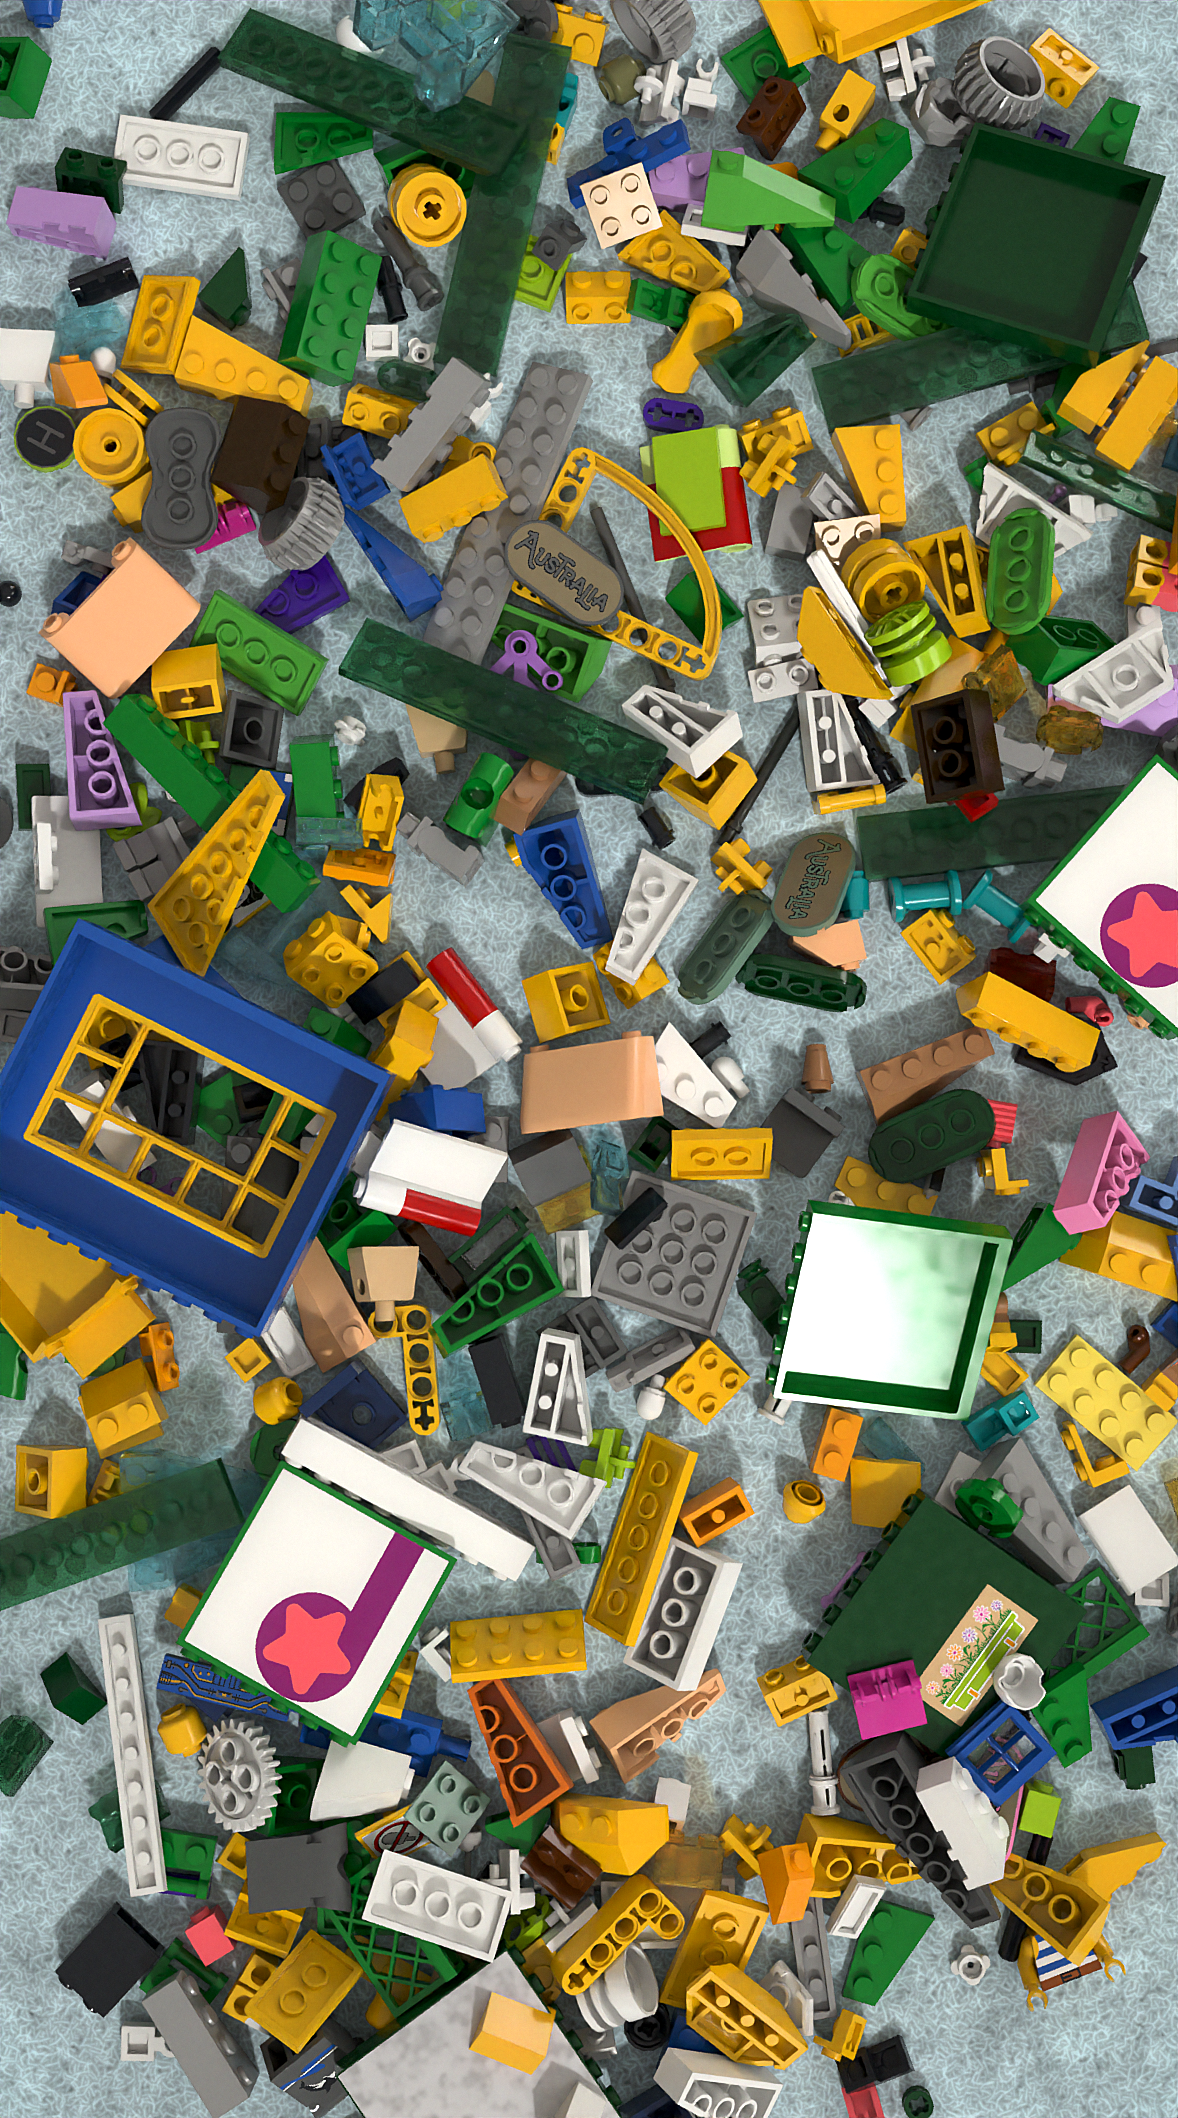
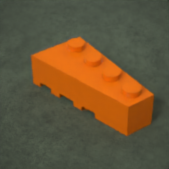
[467,1678,575,1828]

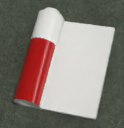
[419,947,523,1090]
[353,1119,508,1237]

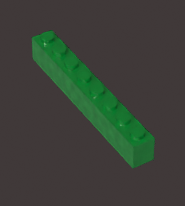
[102,693,321,914]

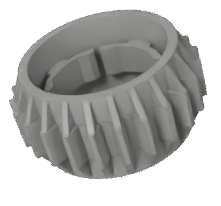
[610,0,696,64]
[954,36,1045,131]
[258,477,345,571]

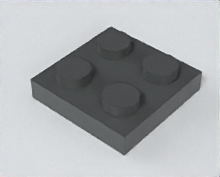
[277,159,366,239]

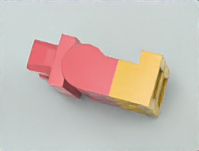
[1123,534,1178,612]

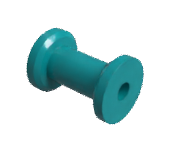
[962,868,1031,944]
[888,869,962,923]

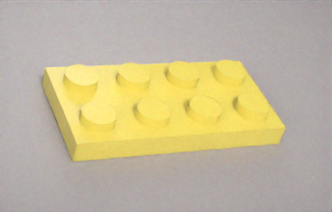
[1033,1334,1178,1471]

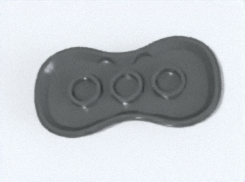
[141,407,222,550]

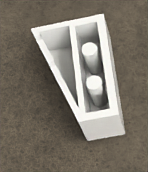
[621,685,743,779]
[797,689,880,792]
[655,1022,737,1129]
[65,1068,159,1173]
[522,1328,593,1446]
[916,1756,1009,1890]

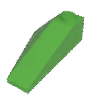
[701,149,836,232]
[491,602,612,703]

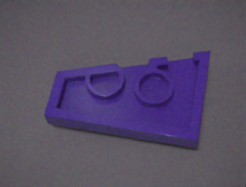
[254,555,351,635]

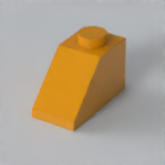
[49,354,108,408]
[757,1842,815,1925]

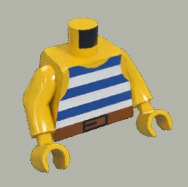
[1017,1926,1126,2012]

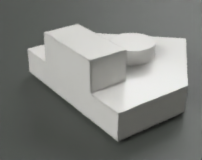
[758,1960,813,2036]

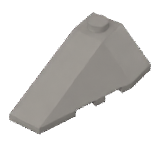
[735,228,851,351]

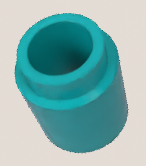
[839,871,870,919]

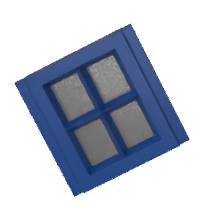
[945,1699,1057,1808]

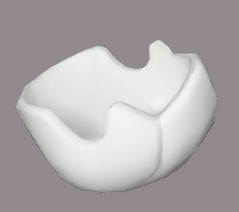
[336,15,385,66]
[993,1653,1046,1711]

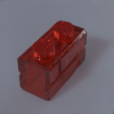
[983,947,1057,1003]

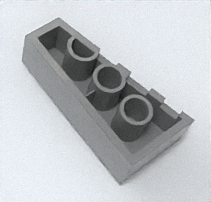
[370,357,492,492]
[971,1437,1090,1585]

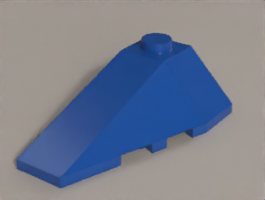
[342,504,444,622]
[513,809,614,949]

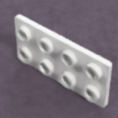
[31,796,103,928]

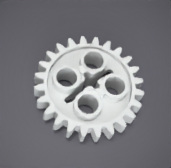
[197,1717,282,1833]

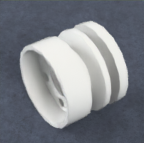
[576,1942,659,2033]

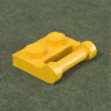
[812,783,886,815]

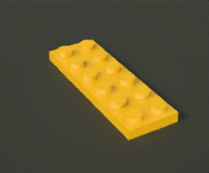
[584,1431,699,1647]

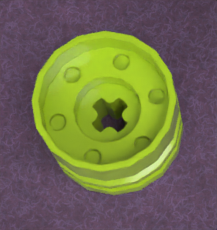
[864,600,953,687]

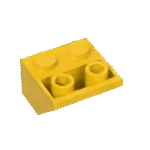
[151,643,227,719]

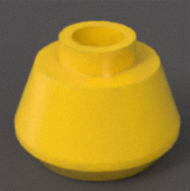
[782,1480,826,1524]

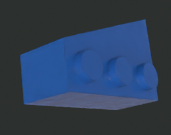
[1090,1665,1178,1750]

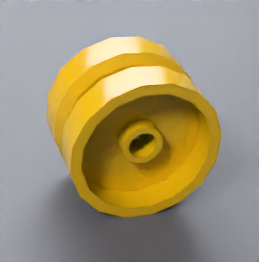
[387,163,466,247]
[73,408,152,490]
[841,538,926,624]

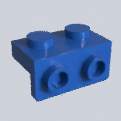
[320,432,391,511]

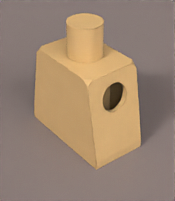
[405,695,469,774]
[347,1246,419,1322]

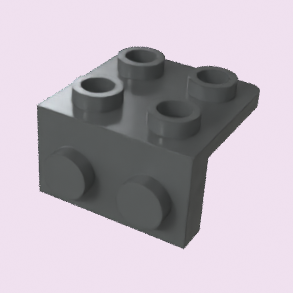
[760,1087,845,1178]

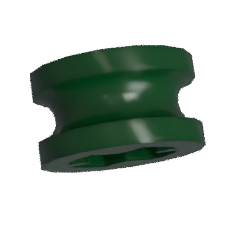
[737,1257,770,1288]
[902,2085,934,2118]

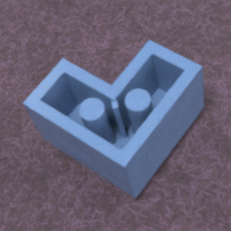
[1120,1156,1178,1228]

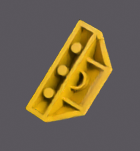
[796,586,894,700]
[1058,1211,1178,1302]
[550,1792,669,1876]
[686,1963,808,2070]

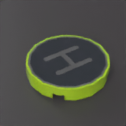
[14,406,77,473]

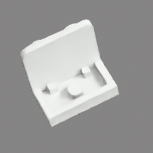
[747,594,815,669]
[535,1707,602,1784]

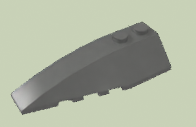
[217,1135,301,1335]
[839,1730,1001,1929]

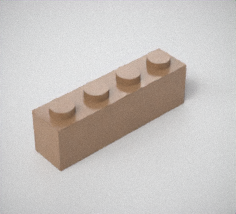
[856,1026,995,1127]

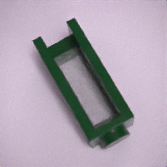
[448,1205,529,1283]

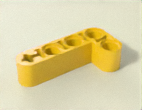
[368,1303,441,1435]
[551,1874,685,1995]

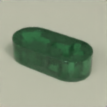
[377,359,438,401]

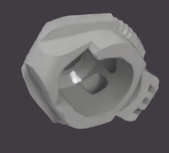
[910,77,975,147]

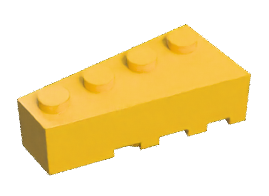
[174,315,314,418]

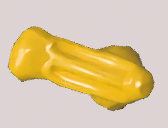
[652,288,743,394]

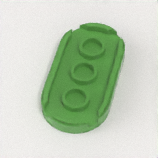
[851,254,962,356]
[985,507,1055,635]

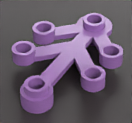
[477,630,564,759]

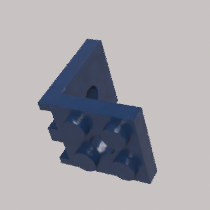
[298,1358,409,1450]

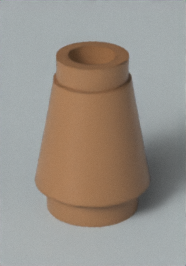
[801,1044,834,1094]

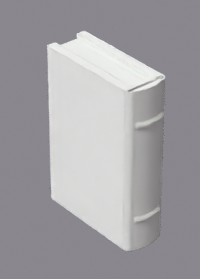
[1077,1485,1178,1596]

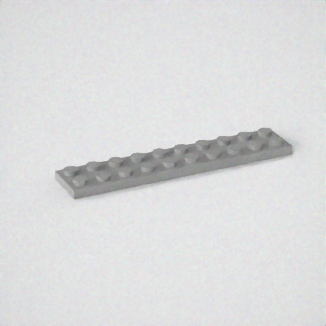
[414,362,593,681]

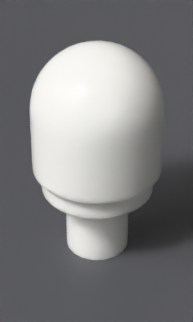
[89,347,116,386]
[711,1056,750,1099]
[636,1374,666,1420]

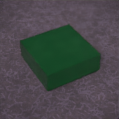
[1007,1319,1042,1354]

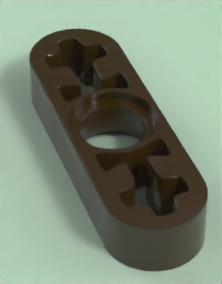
[398,1219,469,1303]

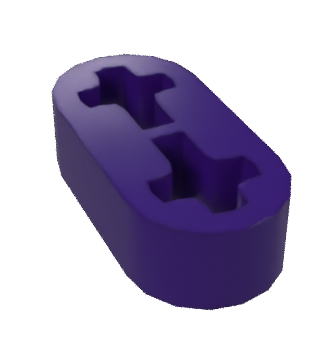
[643,398,704,434]

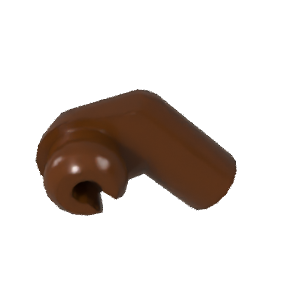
[1118,1324,1151,1374]

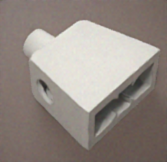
[0,328,62,409]

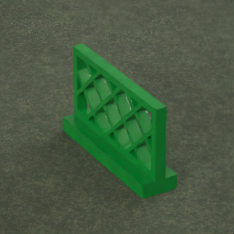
[1041,1567,1150,1684]
[324,1849,465,2018]

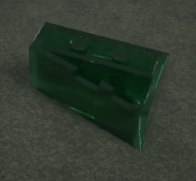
[693,312,816,408]

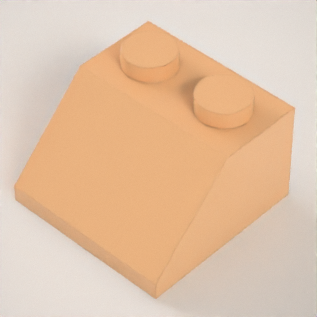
[787,919,867,972]

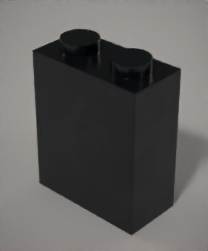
[468,1333,527,1429]
[54,1901,165,2018]

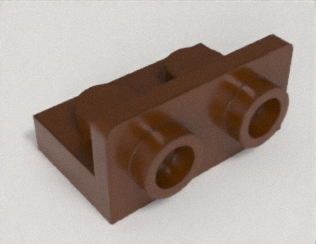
[736,75,807,161]
[520,1825,603,1910]

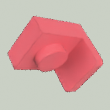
[841,2086,885,2118]

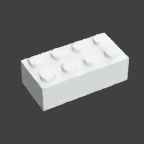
[623,1536,743,1691]

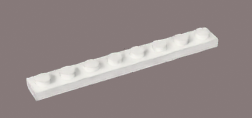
[98,1614,168,1897]

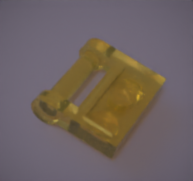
[961,644,1027,723]

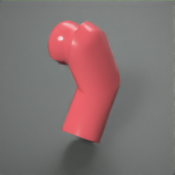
[1065,996,1114,1027]

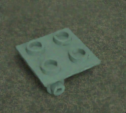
[403,1760,492,1857]

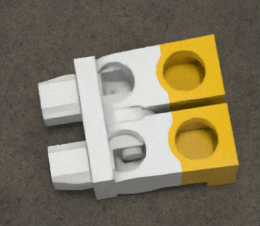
[221,1948,283,2036]

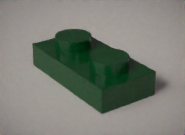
[15,764,51,831]

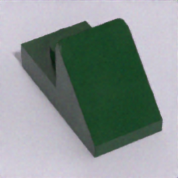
[738,1275,786,1339]

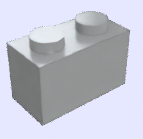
[764,483,819,562]

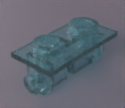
[295,817,364,852]
[858,1416,926,1475]

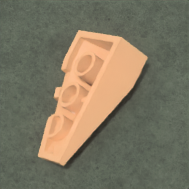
[292,1236,380,1373]
[589,1668,727,1784]

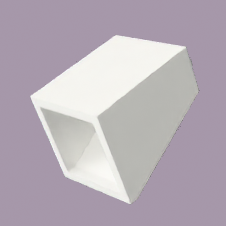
[309,1740,415,1822]

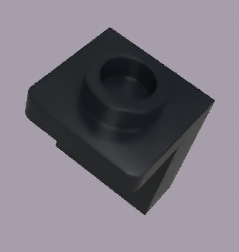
[99,1033,143,1092]

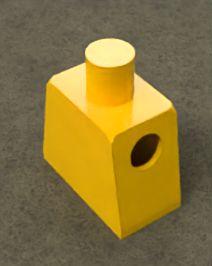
[814,69,876,154]

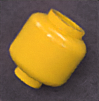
[253,1376,303,1425]
[157,1703,207,1757]

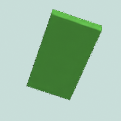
[189,589,329,716]

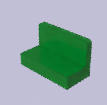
[665,571,744,645]

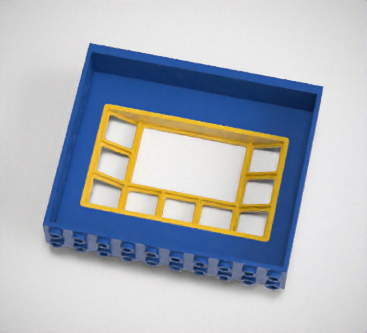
[0,918,397,1339]

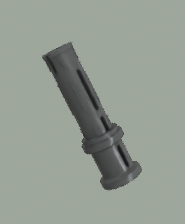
[372,216,444,311]

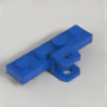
[567,117,691,209]

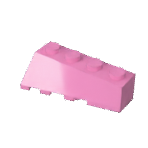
[1052,1110,1150,1235]

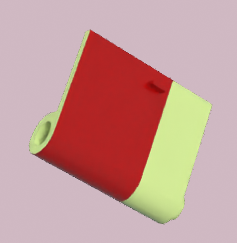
[639,424,753,562]

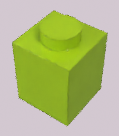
[1017,1779,1062,1838]

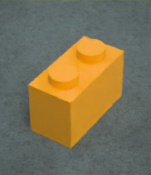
[809,1404,863,1482]
[677,1476,755,1548]

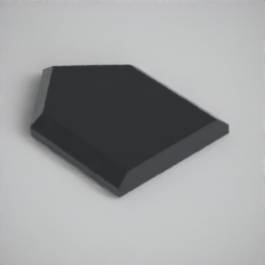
[1014,1012,1118,1086]

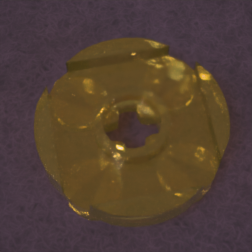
[1036,705,1104,755]

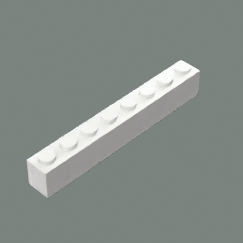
[281,1413,536,1582]

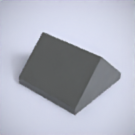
[219,690,285,770]
[508,1128,593,1208]

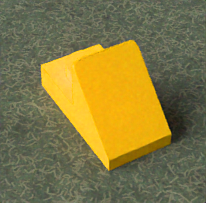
[340,884,393,946]

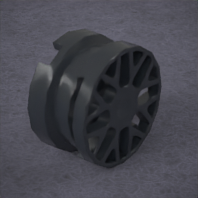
[624,2002,671,2051]

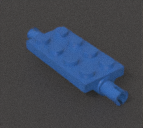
[291,1709,472,1778]

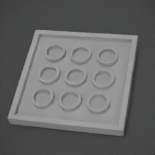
[591,1170,757,1338]

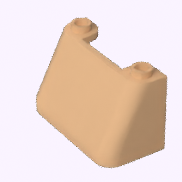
[38,537,201,699]
[519,1030,664,1135]

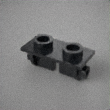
[68,257,140,311]

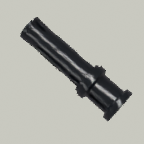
[845,699,908,796]

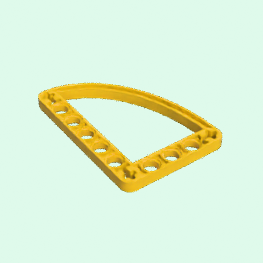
[511,447,722,681]

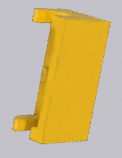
[354,773,404,851]

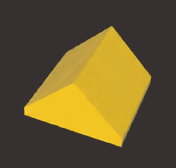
[469,1992,556,2075]

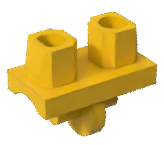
[739,433,797,498]
[710,838,773,895]
[714,1813,774,1881]

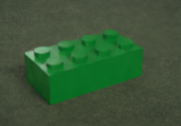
[277,230,382,387]

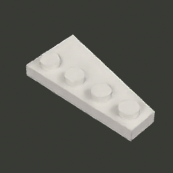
[605,848,699,986]
[458,1441,607,1541]

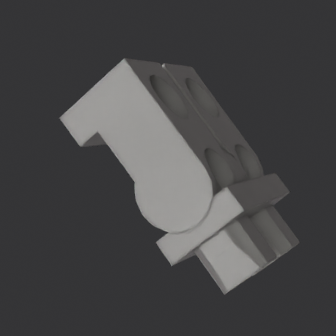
[994,723,1068,789]
[396,812,485,888]
[112,815,202,904]

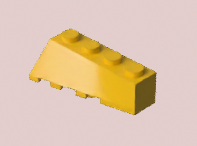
[955,972,1101,1073]

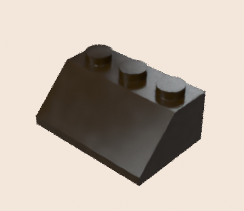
[209,395,311,515]
[910,688,1005,804]

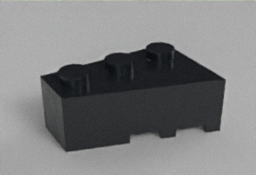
[138,1039,205,1146]

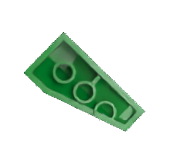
[258,1006,372,1144]

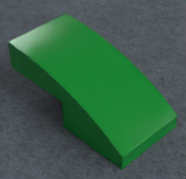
[626,278,696,329]

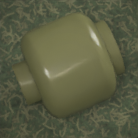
[597,54,647,105]

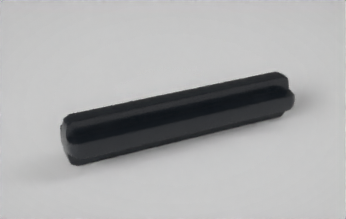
[149,47,225,121]

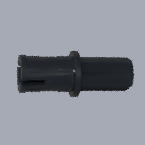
[377,256,408,323]

